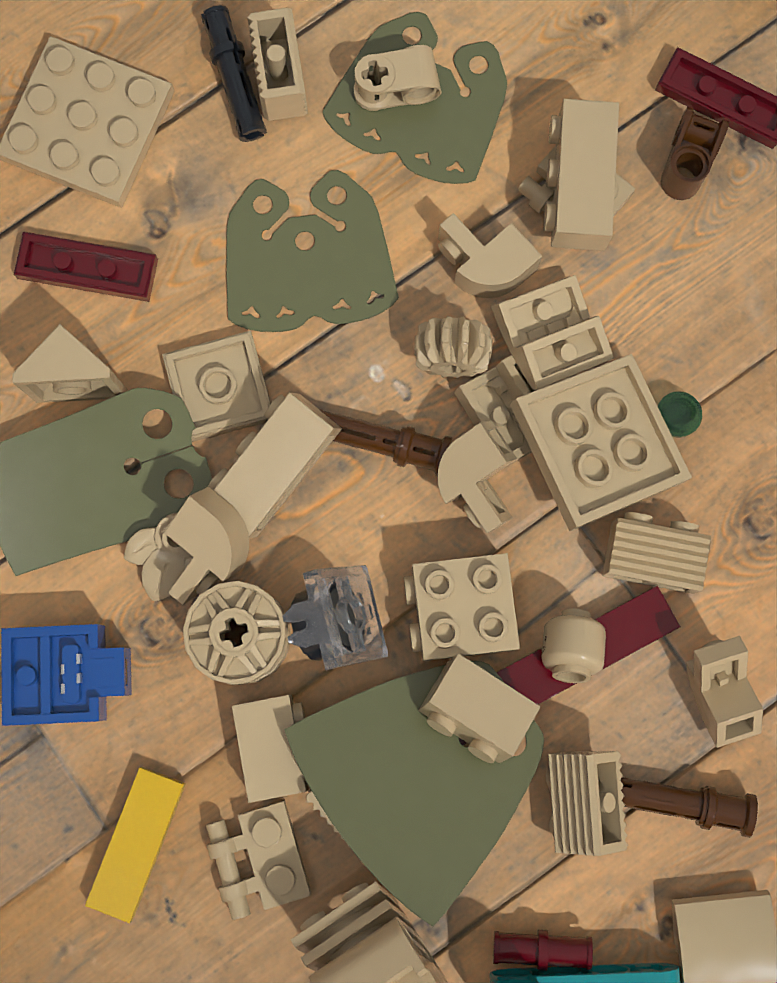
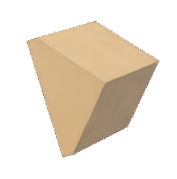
[12,324,127,403]

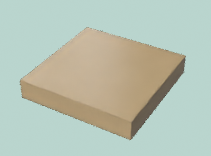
[162,330,271,442]

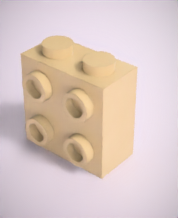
[404,553,520,661]

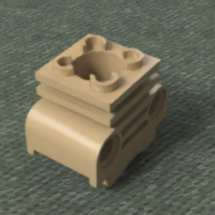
[291,881,448,983]

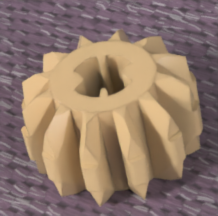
[414,316,492,379]

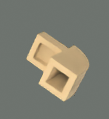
[438,213,542,298]
[438,421,517,533]
[164,487,249,605]
[686,636,763,748]

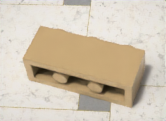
[544,99,619,251]
[208,392,342,539]

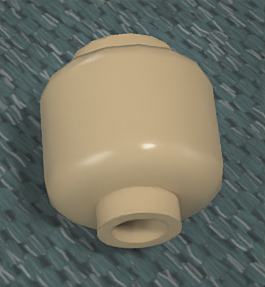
[542,608,606,683]

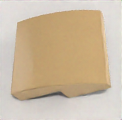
[491,275,614,390]
[454,355,562,467]
[672,890,777,983]

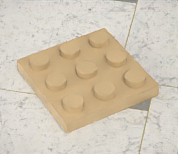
[0,36,175,208]
[510,354,692,532]

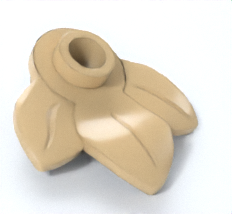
[124,512,193,601]

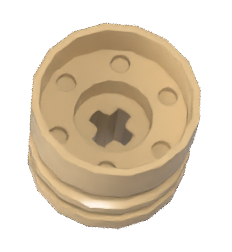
[183,581,292,685]

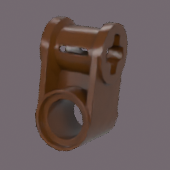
[661,106,730,200]

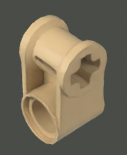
[354,45,442,111]

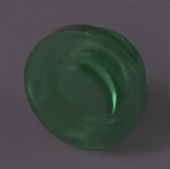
[657,391,702,438]

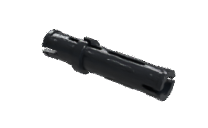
[201,5,267,142]

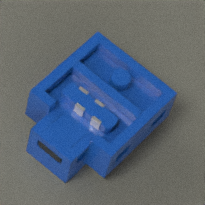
[1,624,132,726]

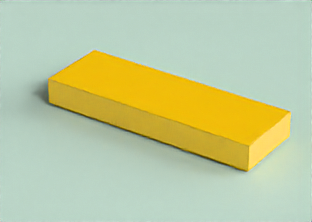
[85,767,186,924]

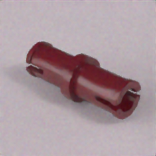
[493,930,593,971]

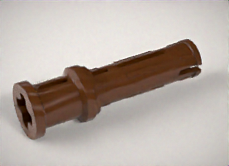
[318,408,453,476]
[620,777,758,838]

